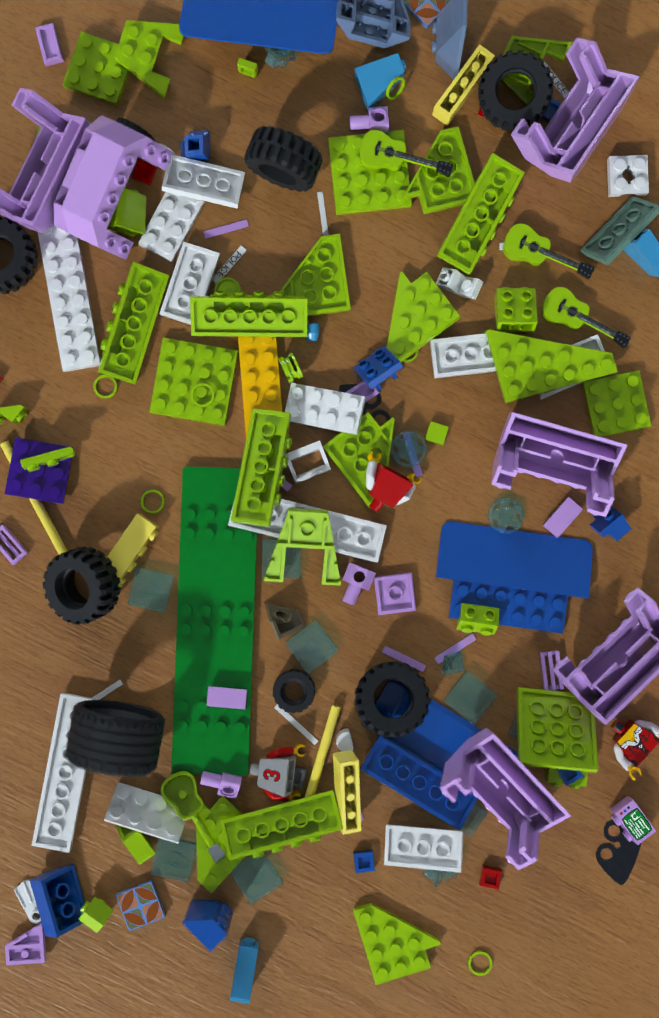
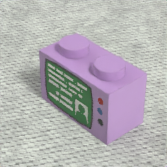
[609,796,656,845]

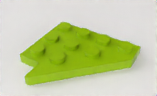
[402,126,475,215]
[280,234,351,317]
[387,271,461,362]
[323,412,395,507]
[196,796,245,894]
[353,903,441,985]

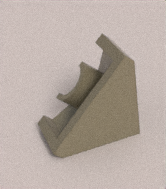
[264,602,306,640]

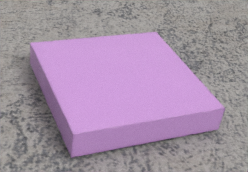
[374,572,416,615]

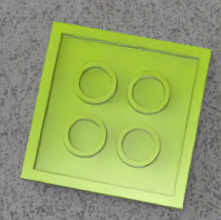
[62,31,130,106]
[582,370,651,437]

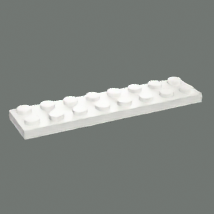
[38,225,101,372]
[228,499,387,563]
[31,692,100,853]

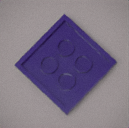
[5,437,74,504]

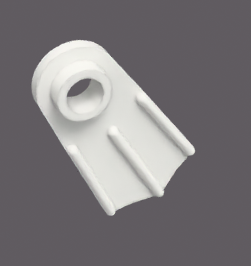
[14,880,42,924]

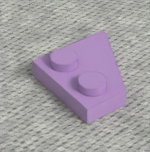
[5,923,47,965]

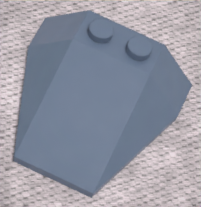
[336,0,411,48]
[431,0,467,80]

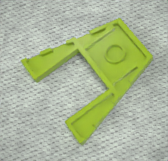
[264,508,341,586]

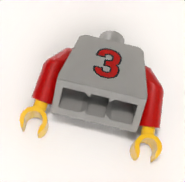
[250,744,306,802]

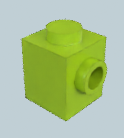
[78,897,113,933]

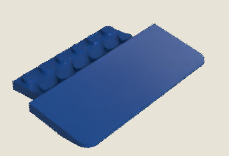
[179,0,339,54]
[435,521,593,634]
[359,681,518,830]

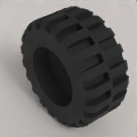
[478,50,553,131]
[244,126,323,192]
[0,217,38,294]
[43,547,121,625]
[354,661,431,737]

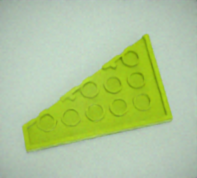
[485,330,618,404]

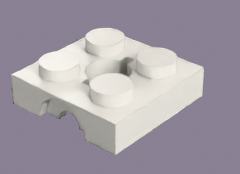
[607,155,649,197]

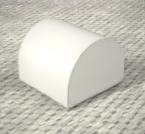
[336,728,354,751]

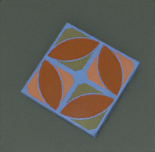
[404,0,450,29]
[115,880,166,931]

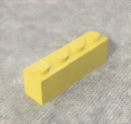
[432,44,495,126]
[107,513,159,587]
[333,750,361,835]

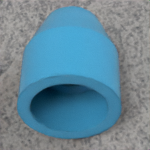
[306,323,320,341]

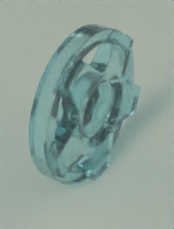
[391,431,427,467]
[488,498,524,534]

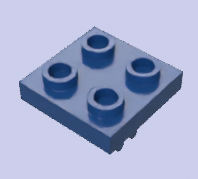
[353,346,403,390]

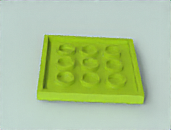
[328,130,412,215]
[149,338,238,426]
[516,687,598,772]

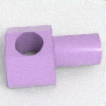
[350,106,389,133]
[342,562,376,606]
[200,771,242,799]

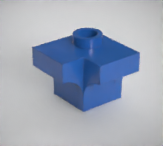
[180,130,210,162]
[589,506,631,541]

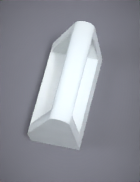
[286,440,331,484]

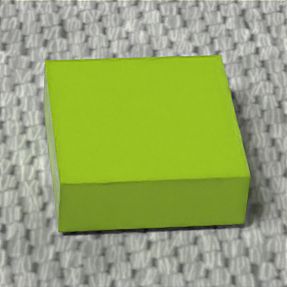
[237,58,259,78]
[425,421,449,446]

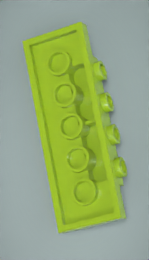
[436,153,525,275]
[97,262,169,385]
[190,291,308,337]
[231,408,292,527]
[220,790,343,861]

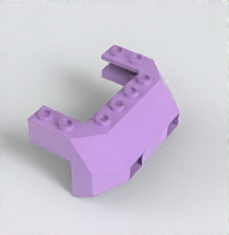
[511,38,640,183]
[0,88,90,233]
[54,115,173,260]
[491,412,627,517]
[553,588,659,725]
[440,728,571,870]

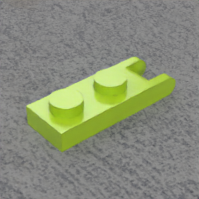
[20,447,75,472]

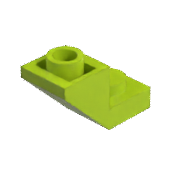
[0,405,29,426]
[116,825,156,865]

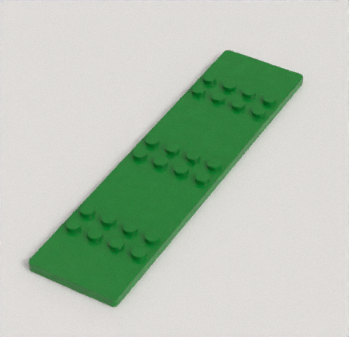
[171,467,257,776]

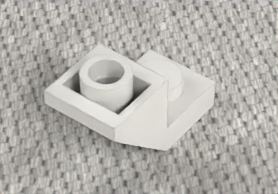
[436,267,483,300]

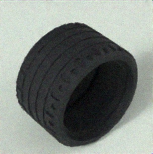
[65,700,165,777]

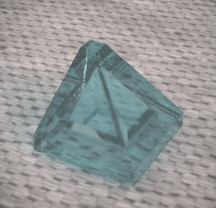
[442,652,465,675]

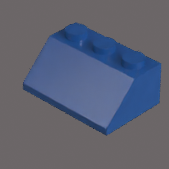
[29,864,85,938]
[182,900,233,952]

